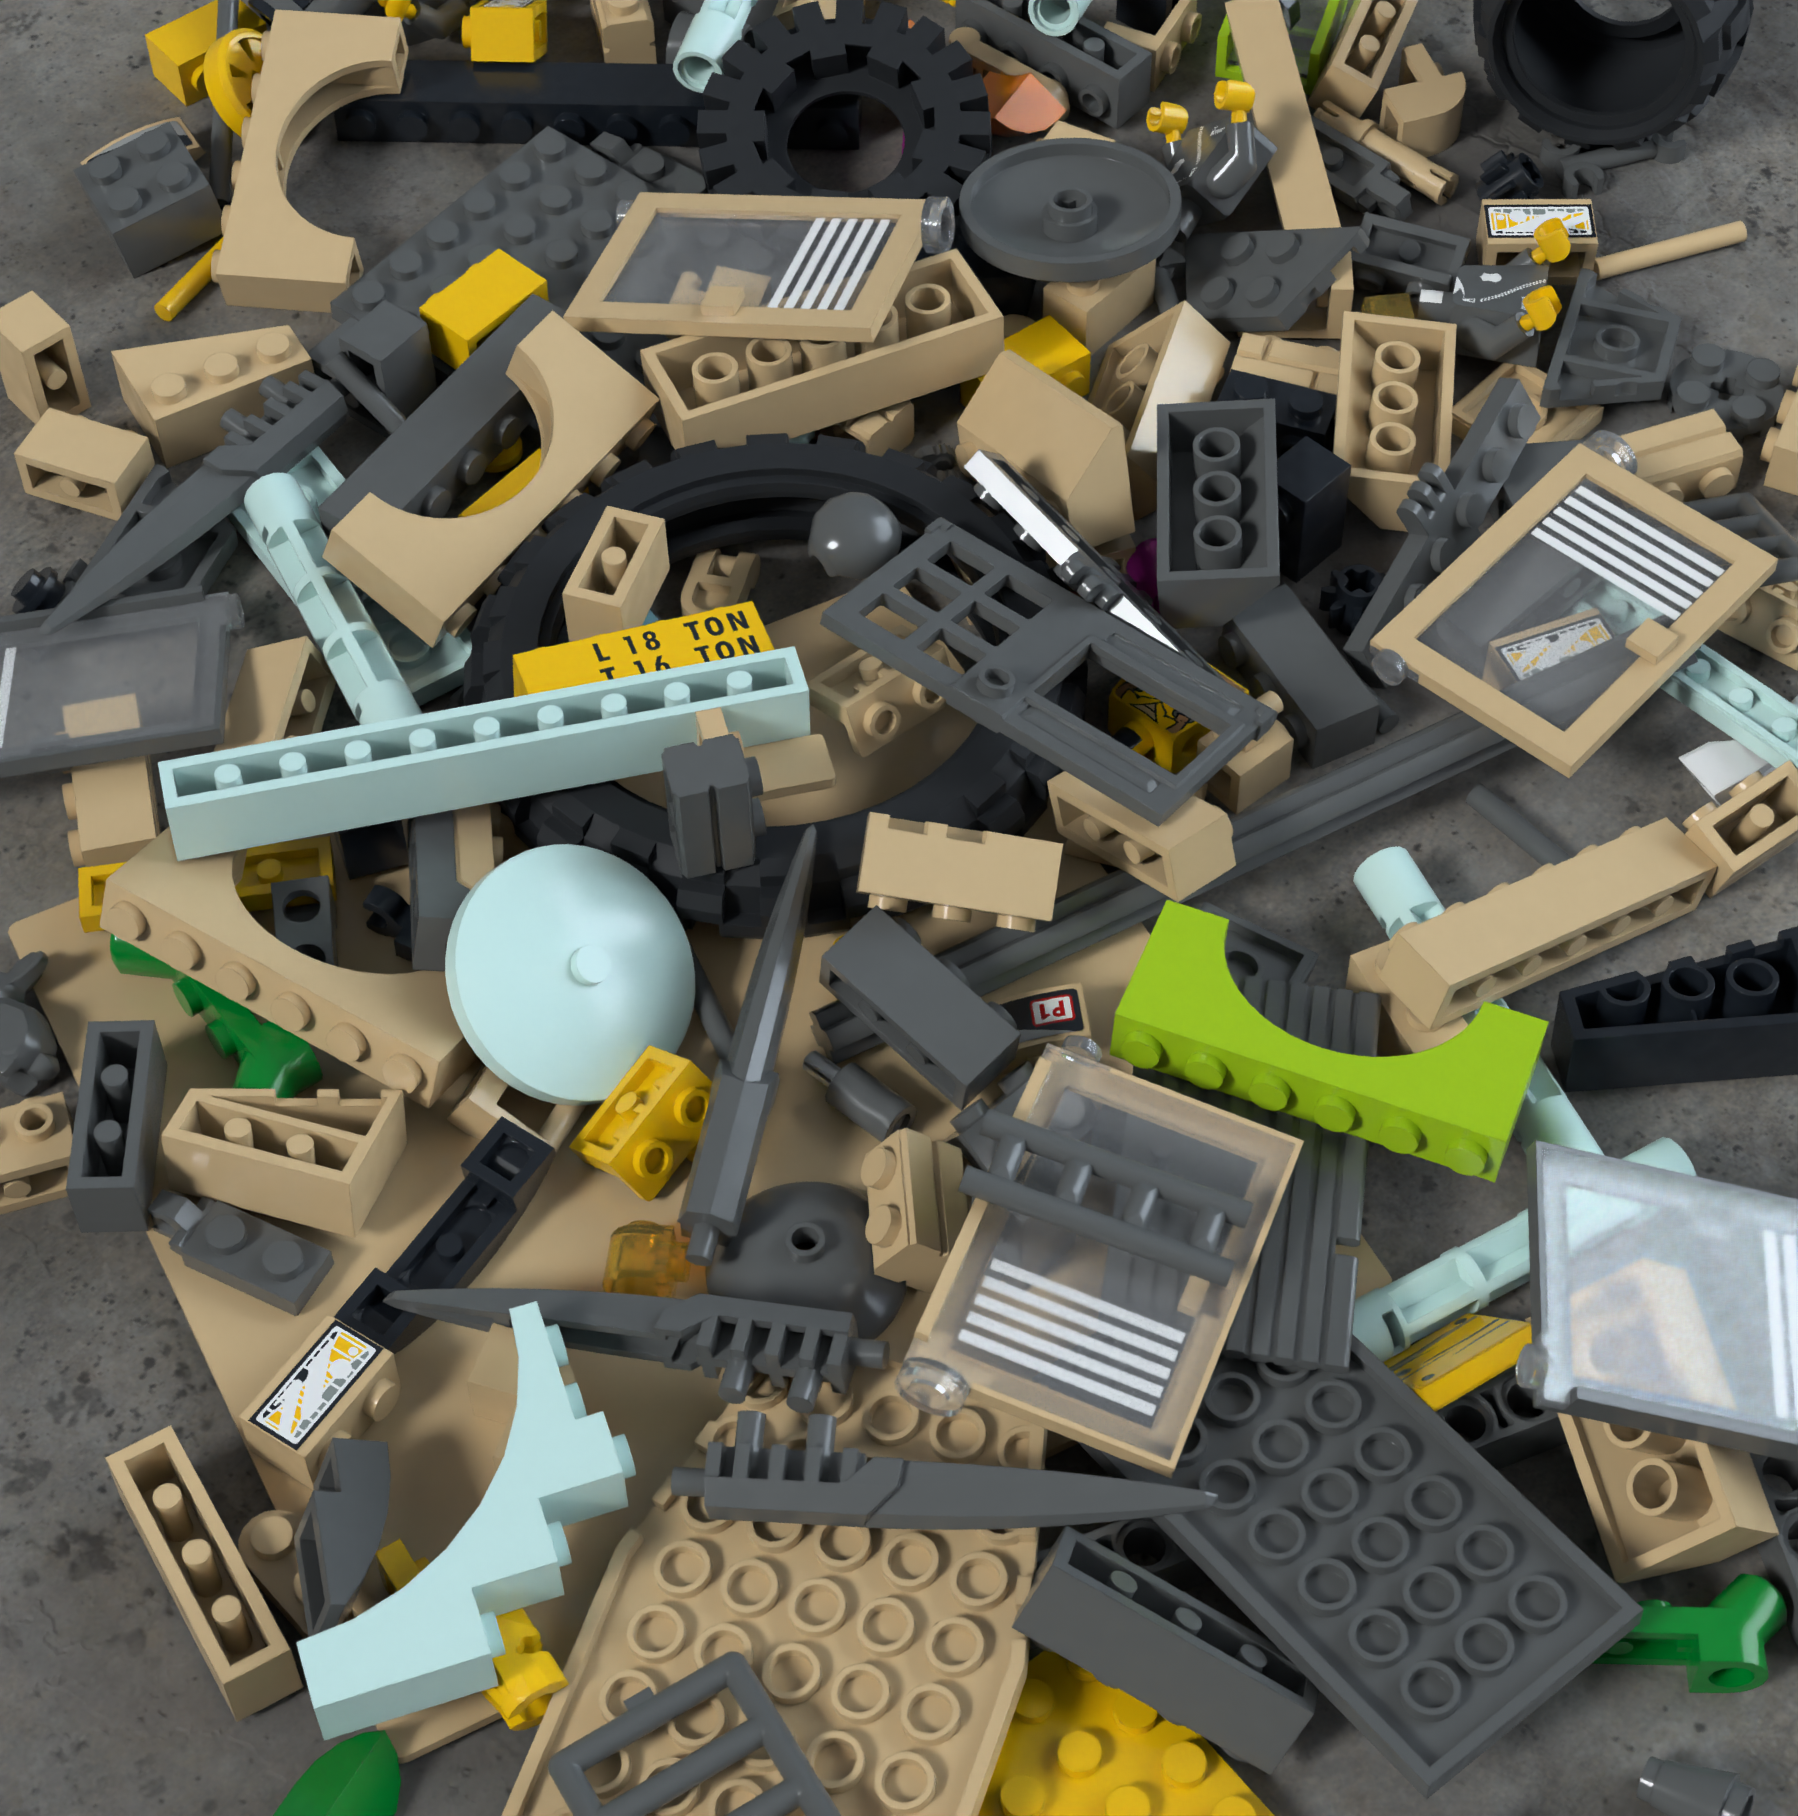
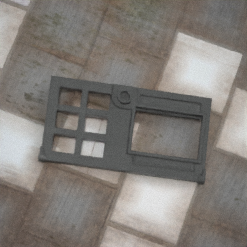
[820,517,1278,827]

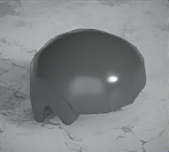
[807,492,902,580]

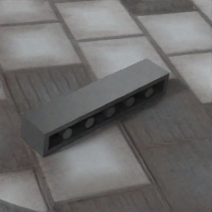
[318,294,589,538]

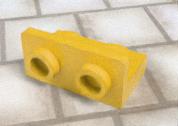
[569,1045,712,1201]

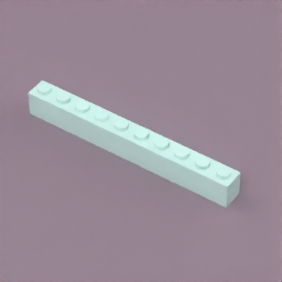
[158,646,810,861]

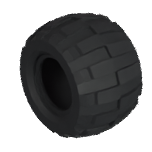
[1473,0,1754,150]

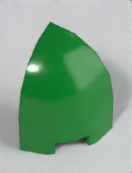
[273,1730,401,1816]

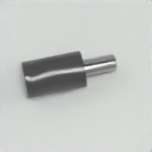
[802,1051,917,1142]

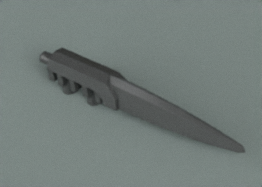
[38,369,350,635]
[677,824,817,1266]
[383,1288,890,1413]
[671,1410,1218,1530]

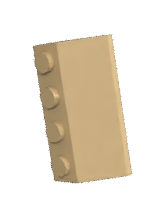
[1088,300,1231,521]
[1333,311,1457,532]
[955,349,1135,547]
[1525,1260,1779,1583]

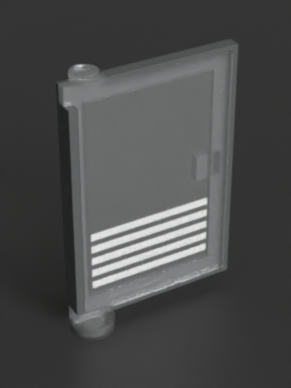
[0,585,245,778]
[1516,1140,1798,1462]

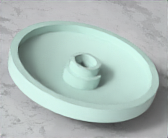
[445,844,695,1106]

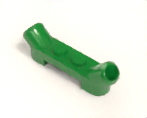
[110,934,323,1098]
[1591,1573,1787,1693]

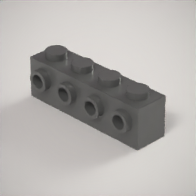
[956,0,1152,129]
[1012,1525,1319,1775]

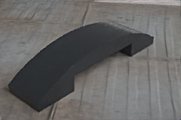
[334,1116,556,1354]

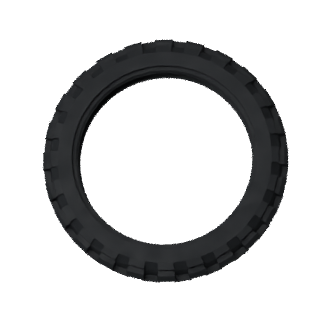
[463,433,1088,939]

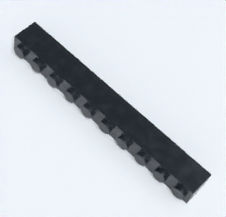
[333,60,862,150]

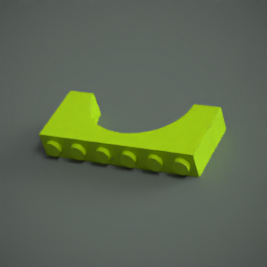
[1109,900,1549,1182]

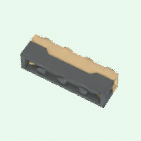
[407,802,503,972]

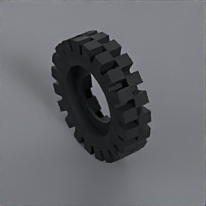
[697,0,993,265]

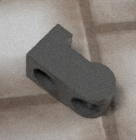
[271,875,339,967]

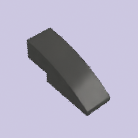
[294,1438,391,1637]

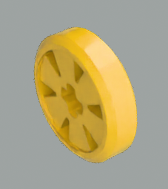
[203,28,263,137]

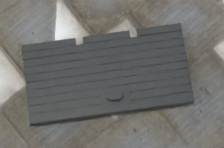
[1095,973,1382,1374]

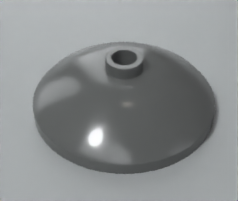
[705,1181,907,1340]

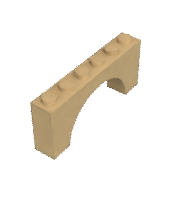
[211,9,409,313]
[322,310,660,648]
[99,826,478,1109]

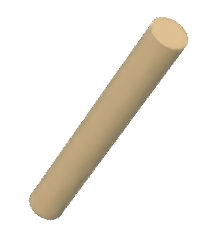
[1593,221,1747,280]

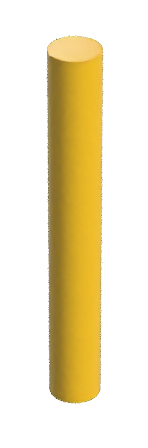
[154,237,224,322]

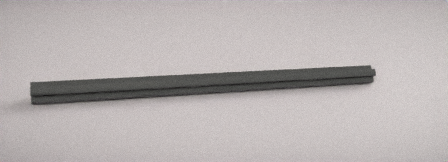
[809,615,1701,1064]

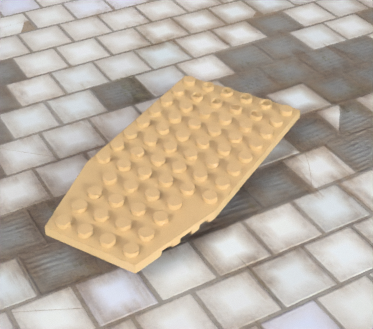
[501,1347,1048,1816]

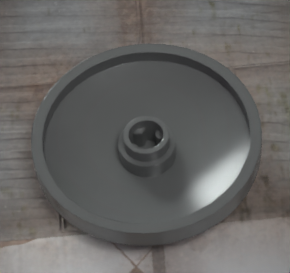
[959,138,1182,282]

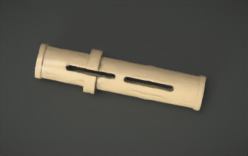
[1313,100,1459,205]

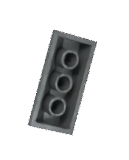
[1157,398,1280,629]

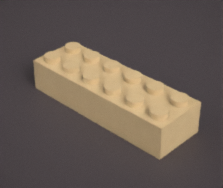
[640,248,1005,450]

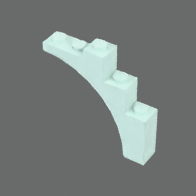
[296,1301,636,1741]

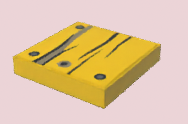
[1383,1313,1532,1412]

